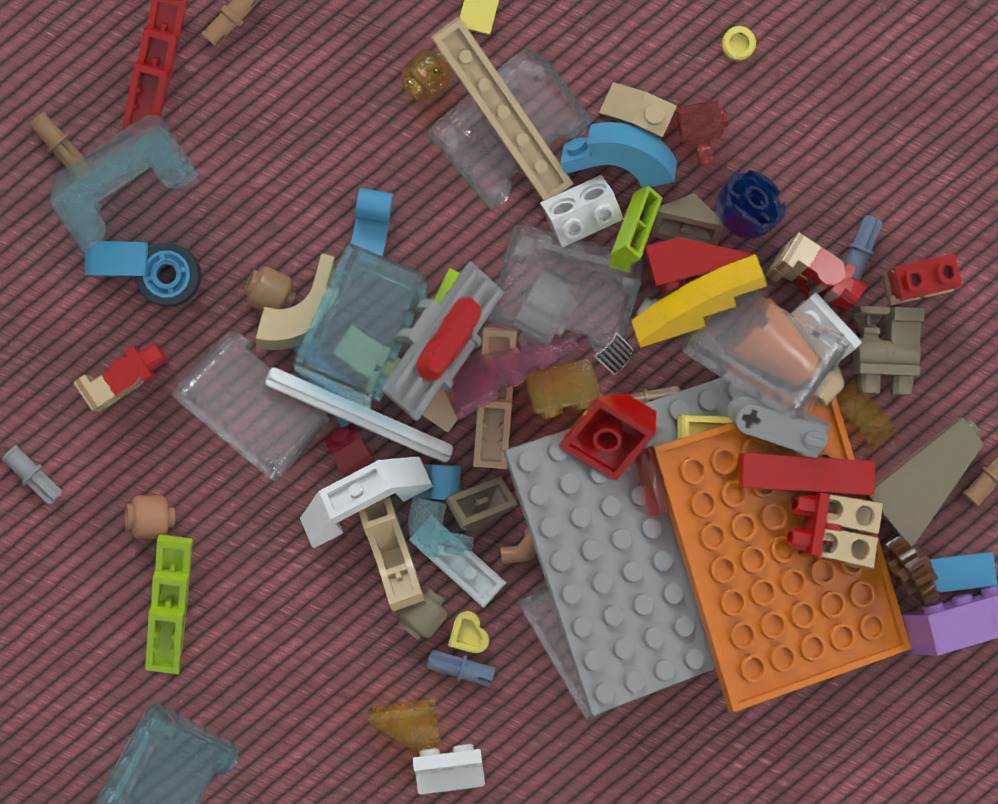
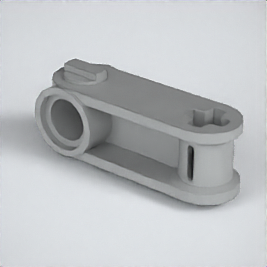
[727,395,830,458]

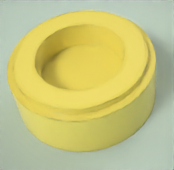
[721,26,756,61]

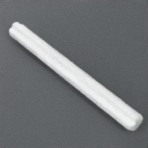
[265,368,453,463]

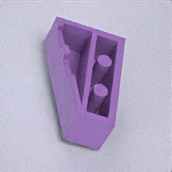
[901,586,998,656]

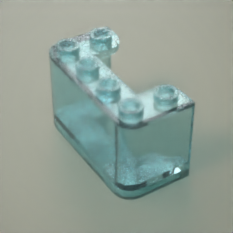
[51,115,199,252]
[294,243,429,409]

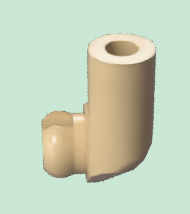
[812,363,844,408]

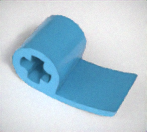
[350,187,394,257]
[85,241,148,277]
[395,464,461,500]

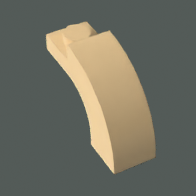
[256,254,339,350]
[359,496,425,612]

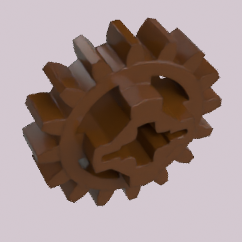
[886,535,940,606]

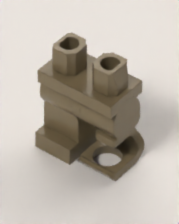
[852,306,925,395]

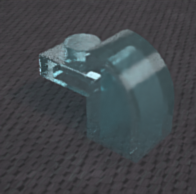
[408,497,474,558]

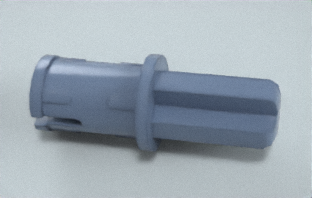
[844,215,883,281]
[427,650,495,688]

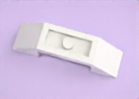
[300,457,433,548]

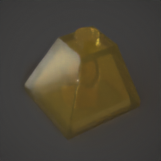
[367,698,441,751]

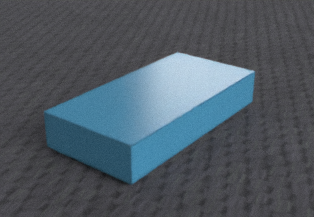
[929,552,997,592]

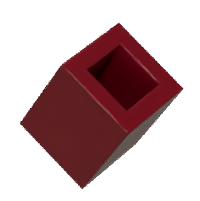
[324,423,376,477]

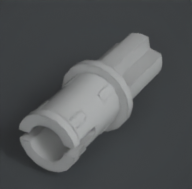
[1,445,62,505]

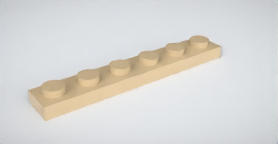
[430,17,573,201]

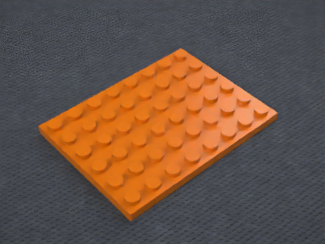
[649,396,912,712]

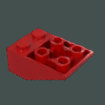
[642,237,754,293]

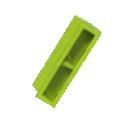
[609,185,662,273]

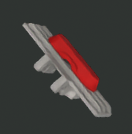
[381,262,505,420]

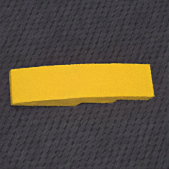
[631,254,767,348]

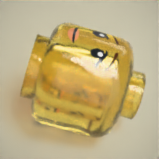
[401,49,451,100]

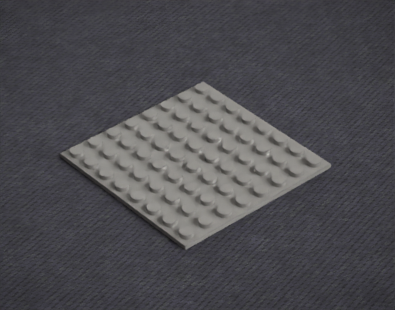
[503,370,753,716]

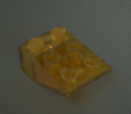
[523,358,602,419]

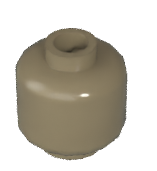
[397,588,447,640]

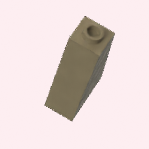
[866,418,984,546]

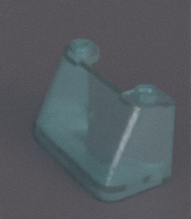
[95,702,240,804]

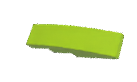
[145,534,193,674]

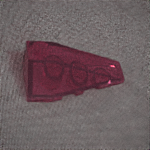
[444,336,579,420]

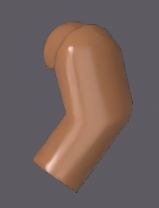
[500,528,537,564]

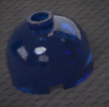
[716,170,786,239]

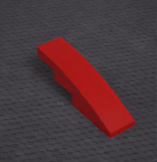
[122,0,188,137]

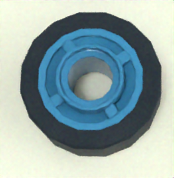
[135,242,201,307]

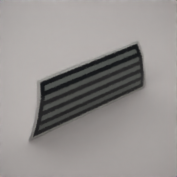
[594,332,633,375]

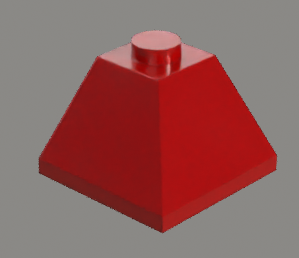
[559,394,657,481]

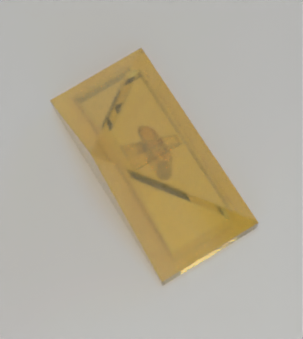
[836,379,899,451]

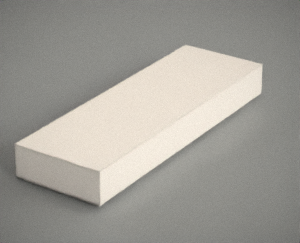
[409,515,506,608]

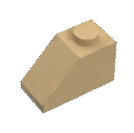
[599,82,677,140]

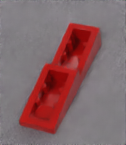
[738,453,875,496]

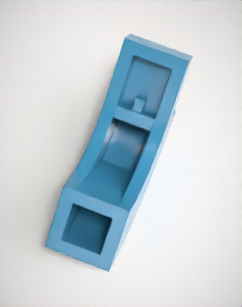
[560,122,677,188]

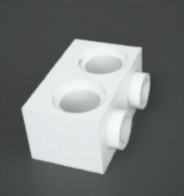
[541,174,624,248]

